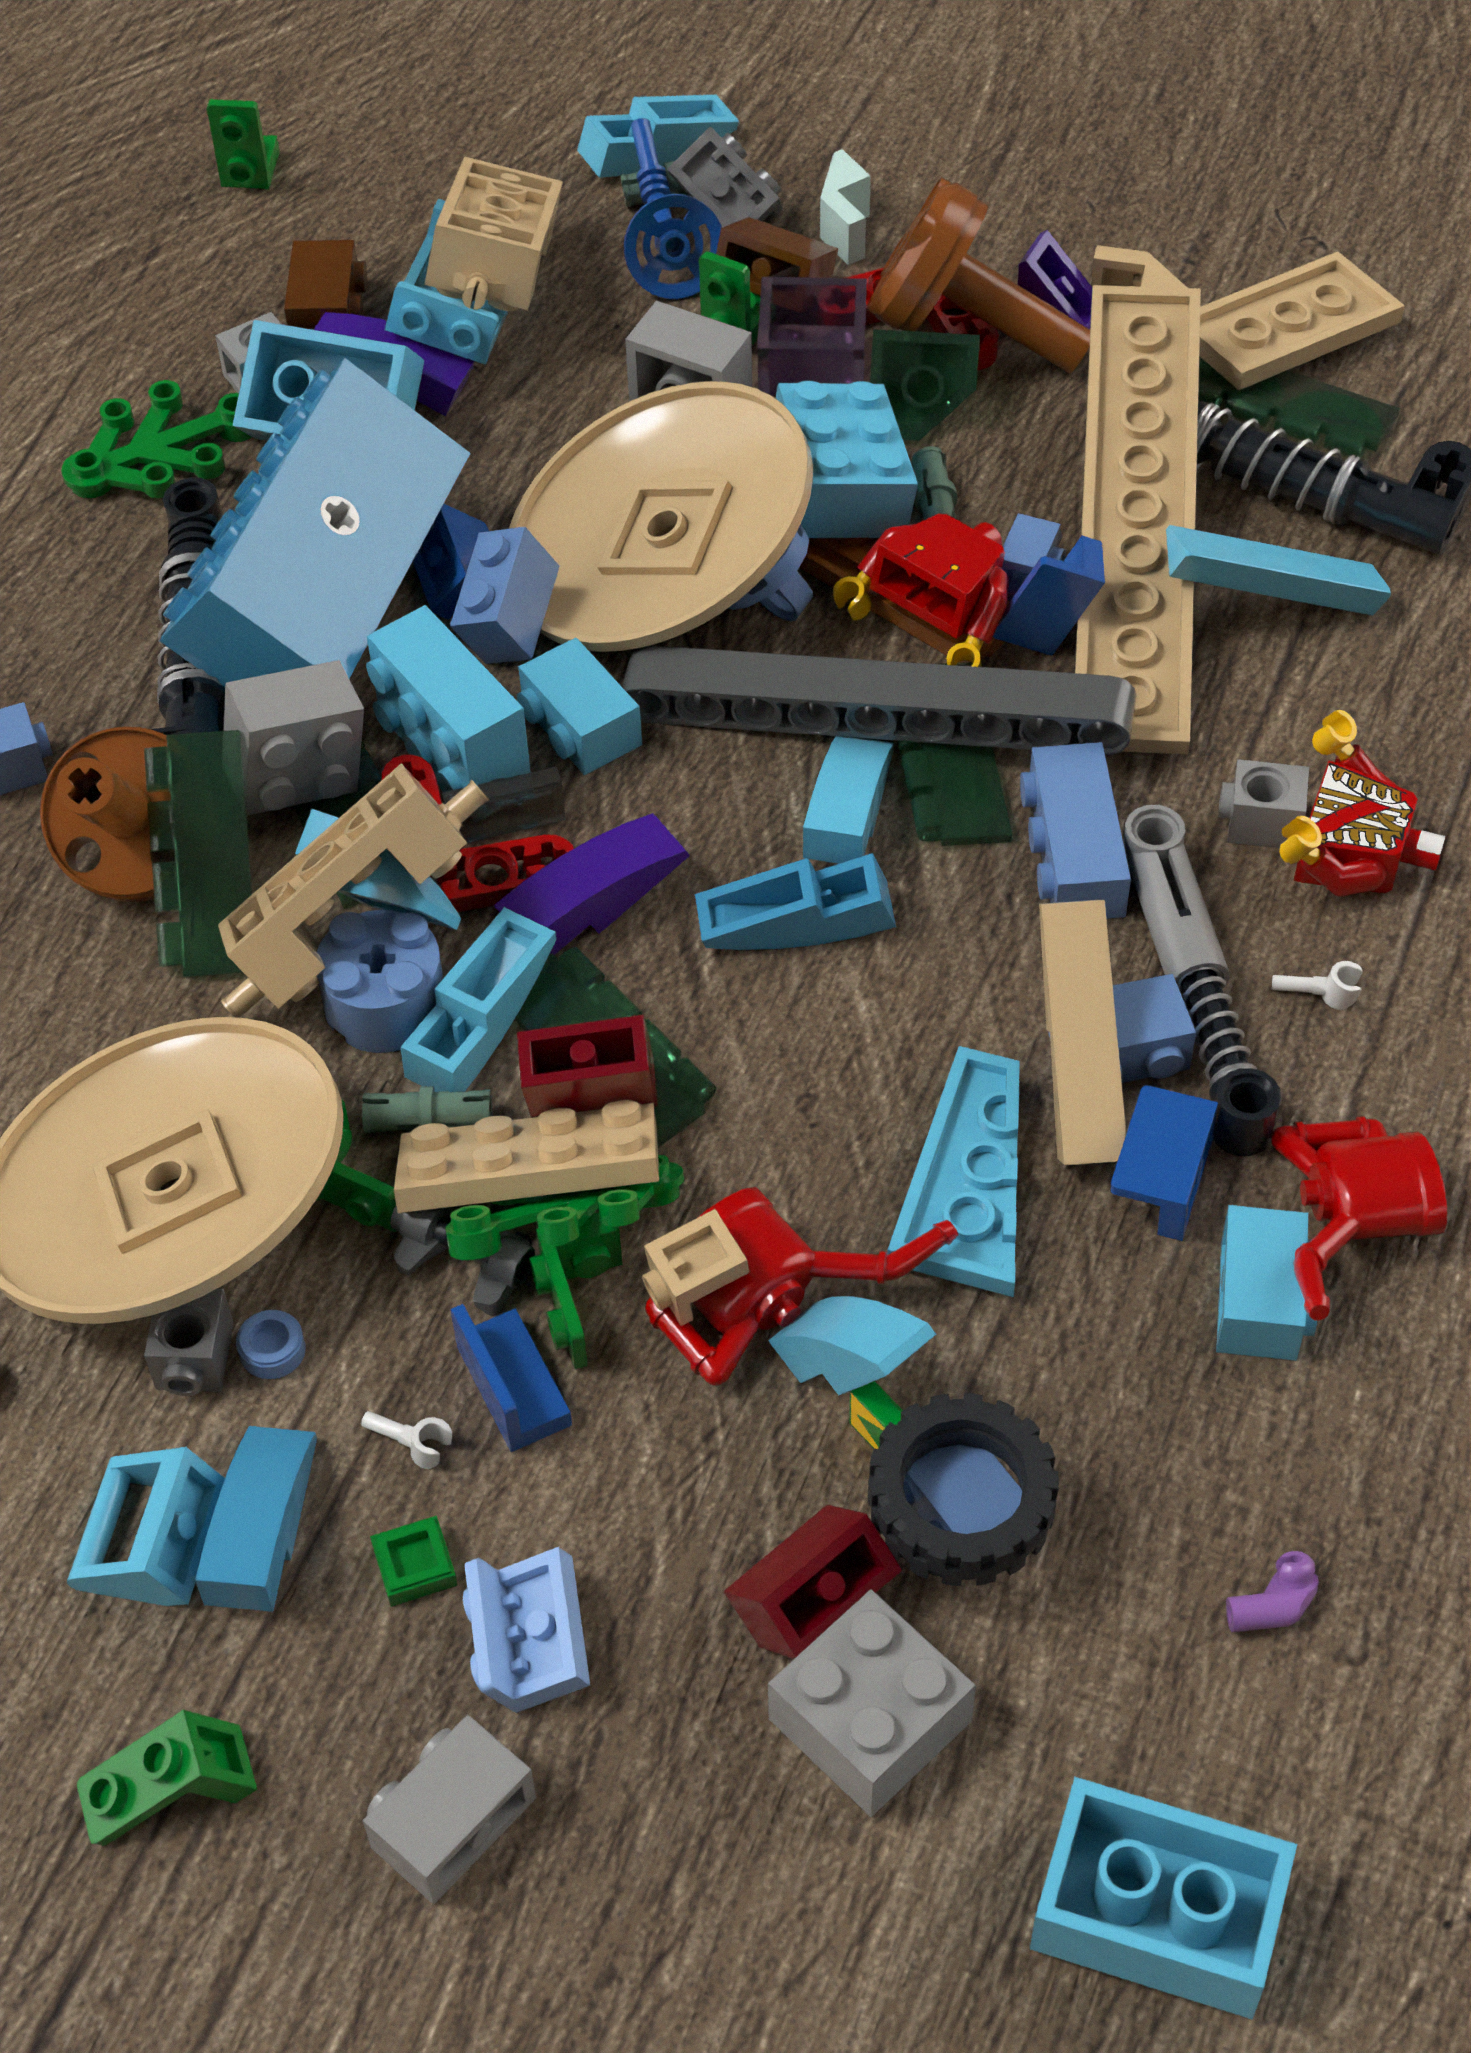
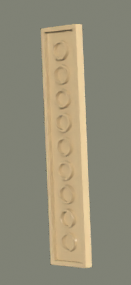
[1075,285,1201,754]

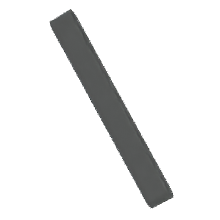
[622,646,1137,755]

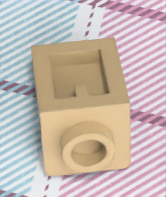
[642,1209,749,1326]

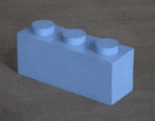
[1020,742,1131,919]

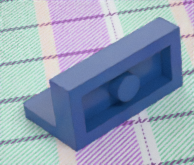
[412,504,489,619]
[993,535,1105,656]
[1110,1085,1218,1241]
[450,1304,572,1452]

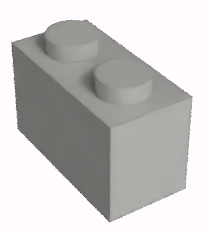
[363,1714,536,1905]

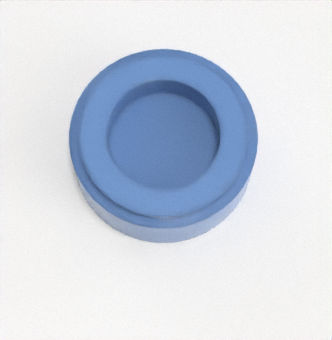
[236,1310,306,1379]

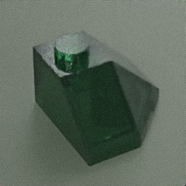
[870,329,980,441]

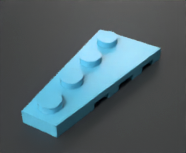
[887,1046,1020,1297]

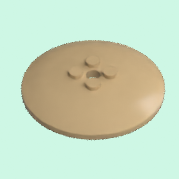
[509,381,813,652]
[0,1017,343,1324]

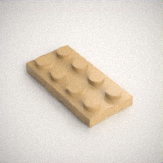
[1199,251,1405,390]
[394,1100,659,1213]

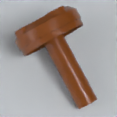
[866,177,1090,374]
[40,727,219,902]

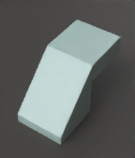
[820,149,871,265]

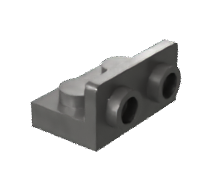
[667,126,783,227]

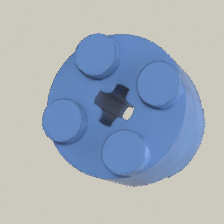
[317,910,443,1053]

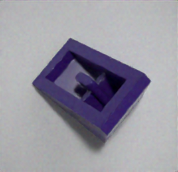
[1017,230,1093,329]

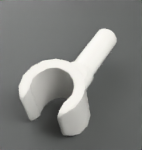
[1272,961,1363,1010]
[361,1411,452,1469]

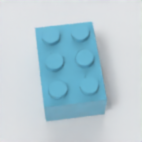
[233,320,425,441]
[775,381,918,538]
[366,605,532,818]
[1030,1777,1297,2020]

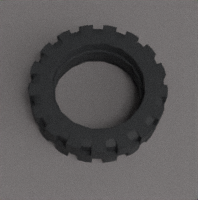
[868,1393,1059,1586]

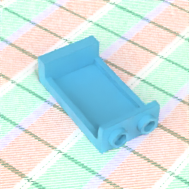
[385,199,508,365]

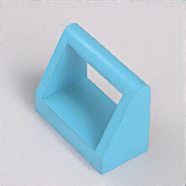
[67,1447,225,1606]

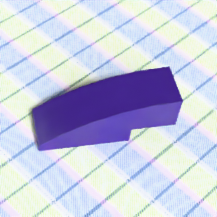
[314,312,475,416]
[494,813,690,963]

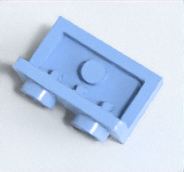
[463,1547,590,1713]

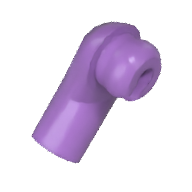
[1226,1551,1319,1632]

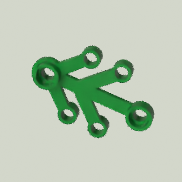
[61,380,252,498]
[446,1154,684,1260]

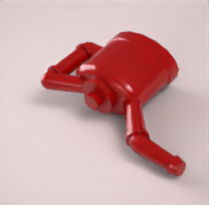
[1271,1116,1447,1321]
[645,1187,958,1386]

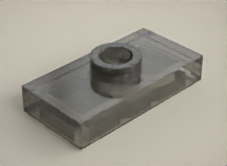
[442,767,566,843]

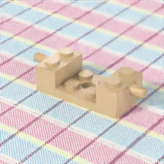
[425,157,563,311]
[218,763,489,1018]

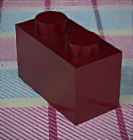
[517,1015,658,1118]
[723,1504,902,1659]

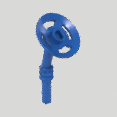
[624,118,722,299]

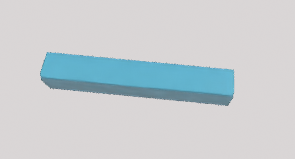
[1166,525,1391,615]

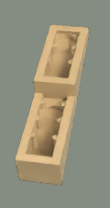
[1039,900,1126,1165]

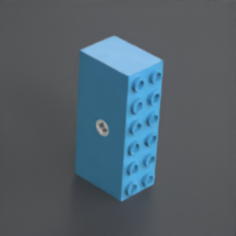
[159,358,470,687]

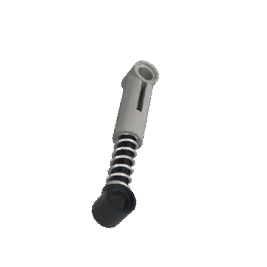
[1123,805,1281,1156]

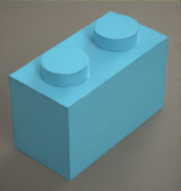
[517,637,642,775]
[1216,1205,1317,1361]

